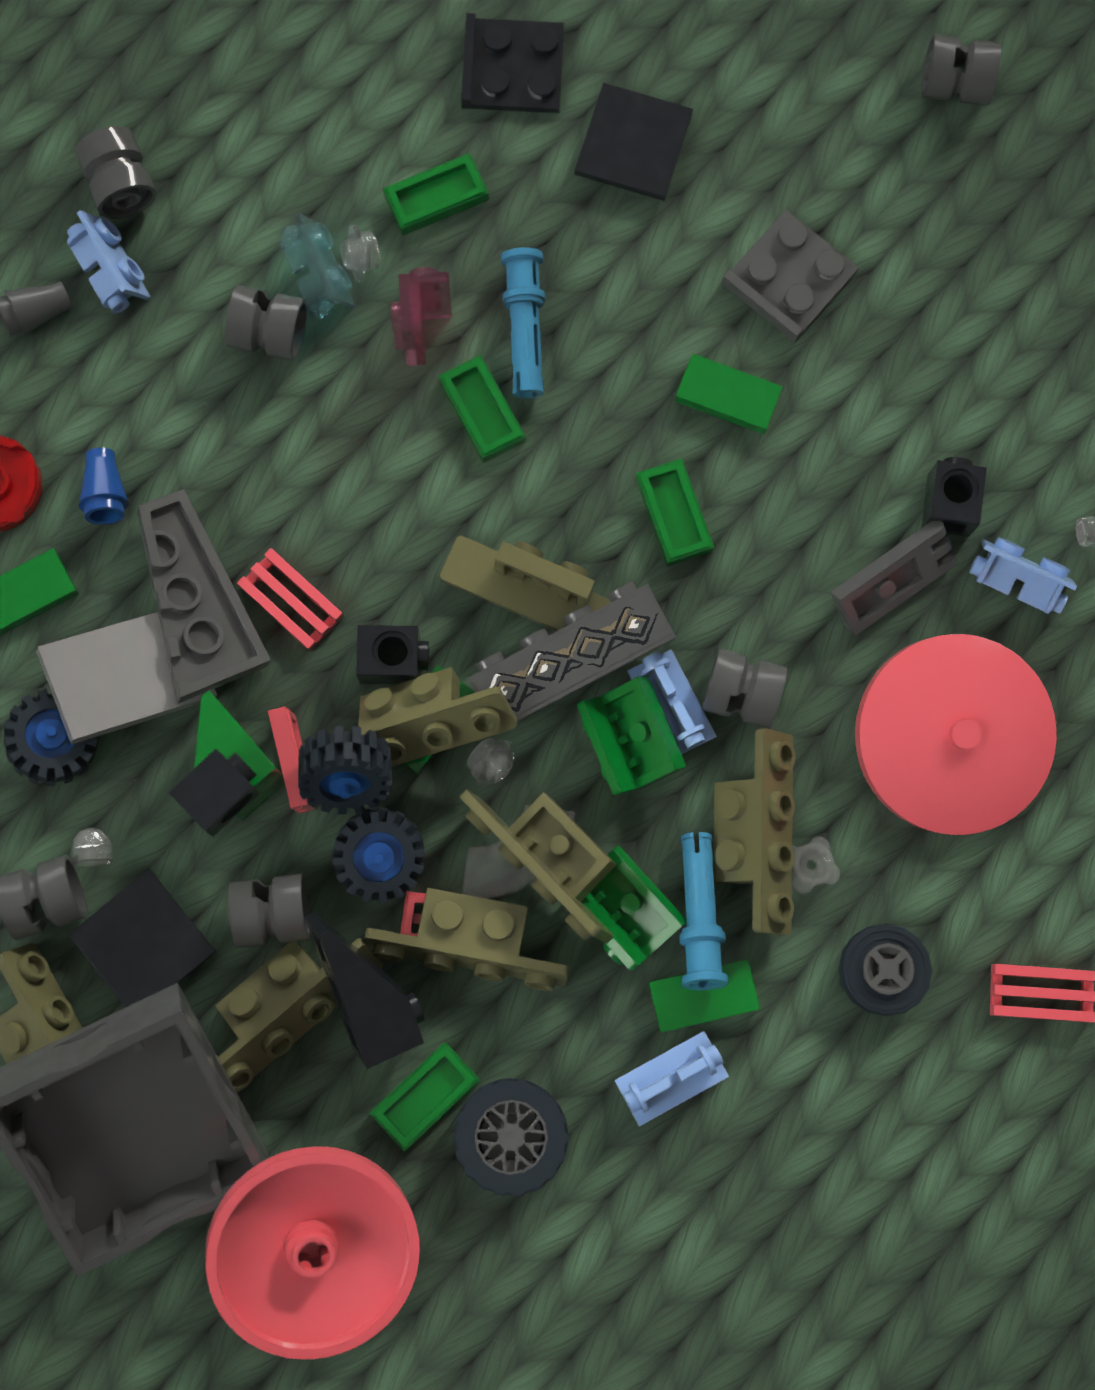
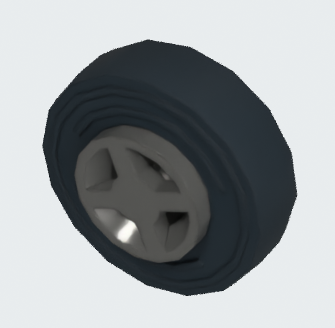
[838,923,932,1016]

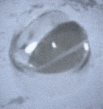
[71,828,113,867]

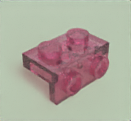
[391,267,452,366]

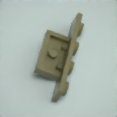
[440,536,611,631]
[358,667,517,767]
[713,729,795,935]
[460,789,617,944]
[364,888,569,991]
[215,938,383,1092]
[0,943,82,1064]

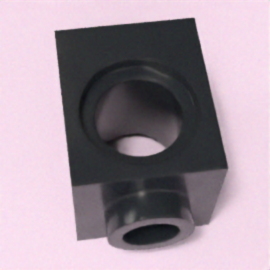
[921,457,987,537]
[356,625,429,684]
[169,748,259,837]

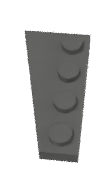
[137,489,271,704]

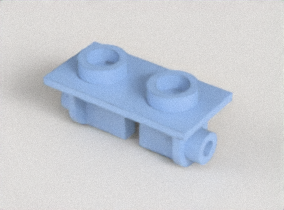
[67,210,151,313]
[969,537,1077,614]
[627,649,717,754]
[614,1031,729,1126]

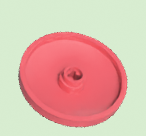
[855,634,1057,835]
[205,1147,420,1359]

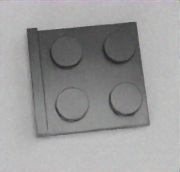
[721,210,859,343]

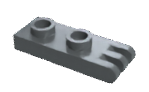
[830,521,957,636]

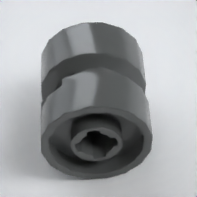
[921,34,1001,106]
[74,126,157,219]
[225,285,307,361]
[702,648,787,729]
[0,855,87,940]
[228,873,310,948]

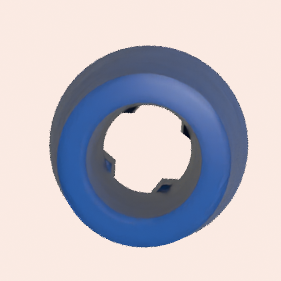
[79,448,129,525]

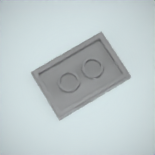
[36,612,217,745]

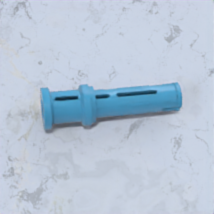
[500,247,546,399]
[679,832,728,990]

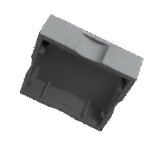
[0,983,269,1276]

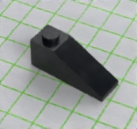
[305,912,425,1069]

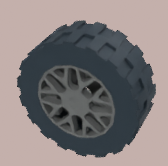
[454,1078,569,1196]

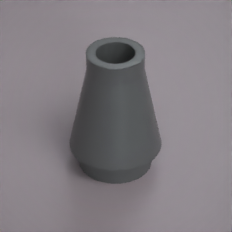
[0,281,72,337]

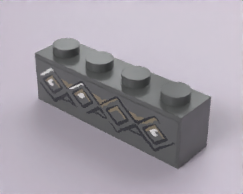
[468,581,676,722]

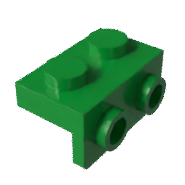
[577,675,686,795]
[581,846,686,971]

